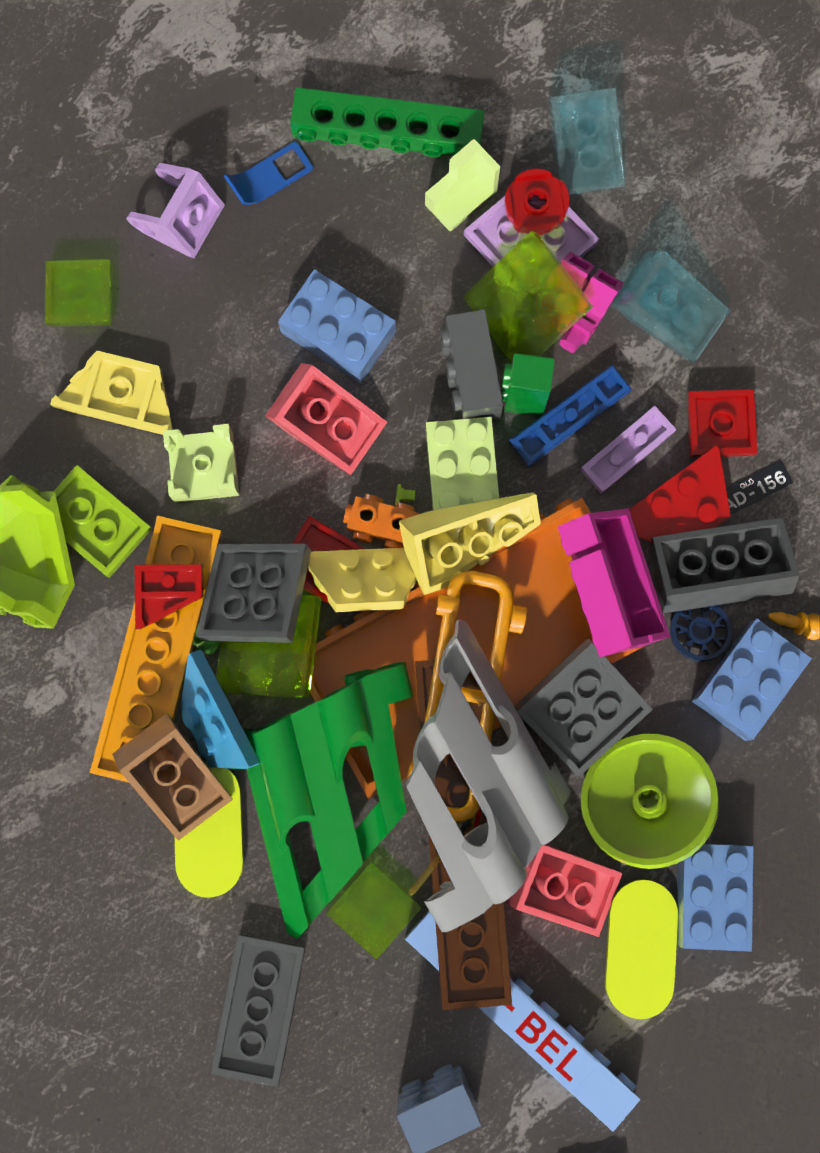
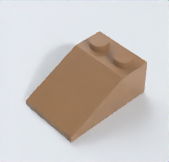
[112,713,233,841]

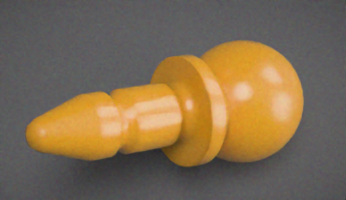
[768,612,820,640]

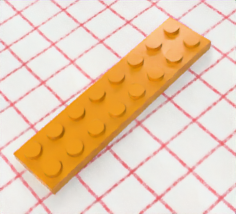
[90,516,223,782]

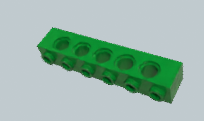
[290,87,485,157]

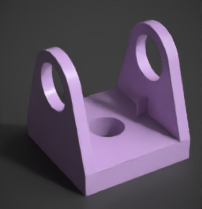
[127,163,225,258]

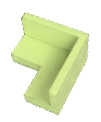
[425,139,500,231]

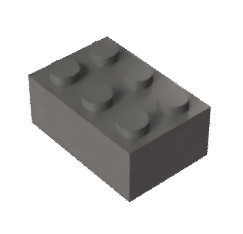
[440,309,503,422]

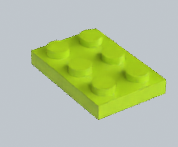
[54,465,152,578]

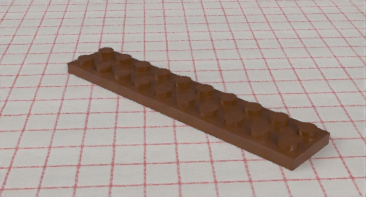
[415,660,512,1011]

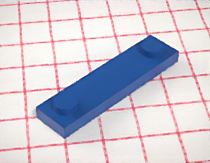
[509,364,632,468]

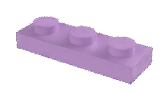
[580,406,676,494]

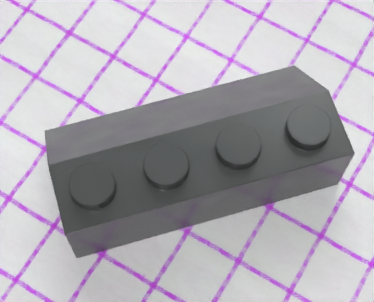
[652,517,800,613]

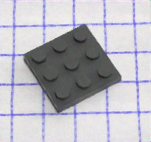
[196,544,311,643]
[514,639,653,777]

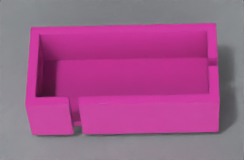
[558,508,671,658]

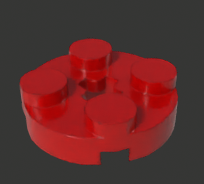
[504,169,570,235]

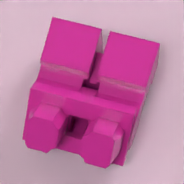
[534,251,625,353]

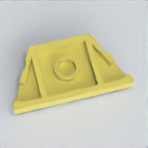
[50,351,173,435]
[308,548,417,612]

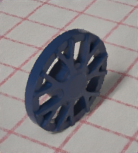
[670,605,733,662]

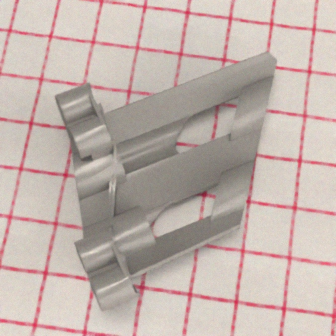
[406,620,571,932]

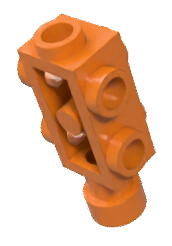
[343,494,419,548]

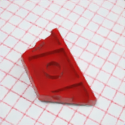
[629,445,731,543]

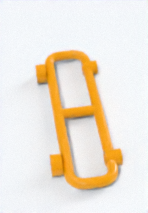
[407,571,527,822]

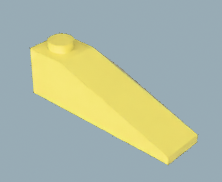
[399,492,541,595]

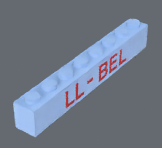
[405,910,640,1132]

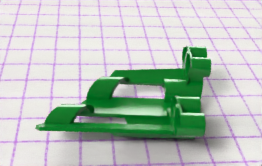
[232,662,413,939]

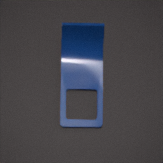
[224,142,313,205]

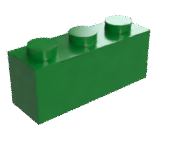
[501,353,555,416]

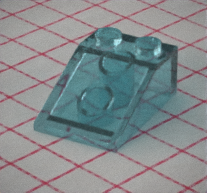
[548,87,625,194]
[611,251,731,363]

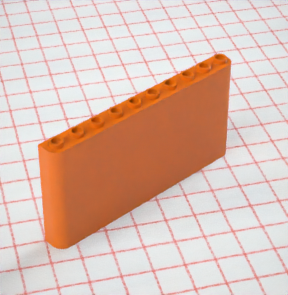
[291,498,644,800]

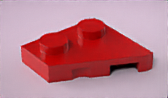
[134,564,204,629]

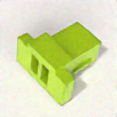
[395,484,415,505]

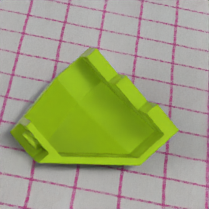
[0,475,75,628]

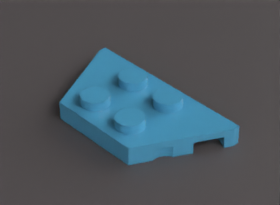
[180,650,259,769]

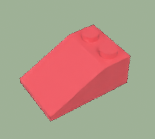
[265,363,387,475]
[504,844,622,937]

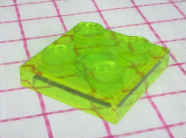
[45,259,112,327]
[326,862,421,960]

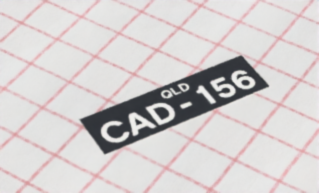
[726,460,793,515]

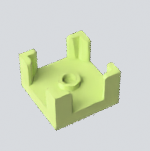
[163,424,239,503]

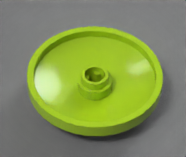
[581,734,719,869]

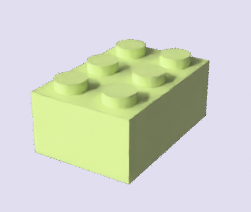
[426,417,499,510]

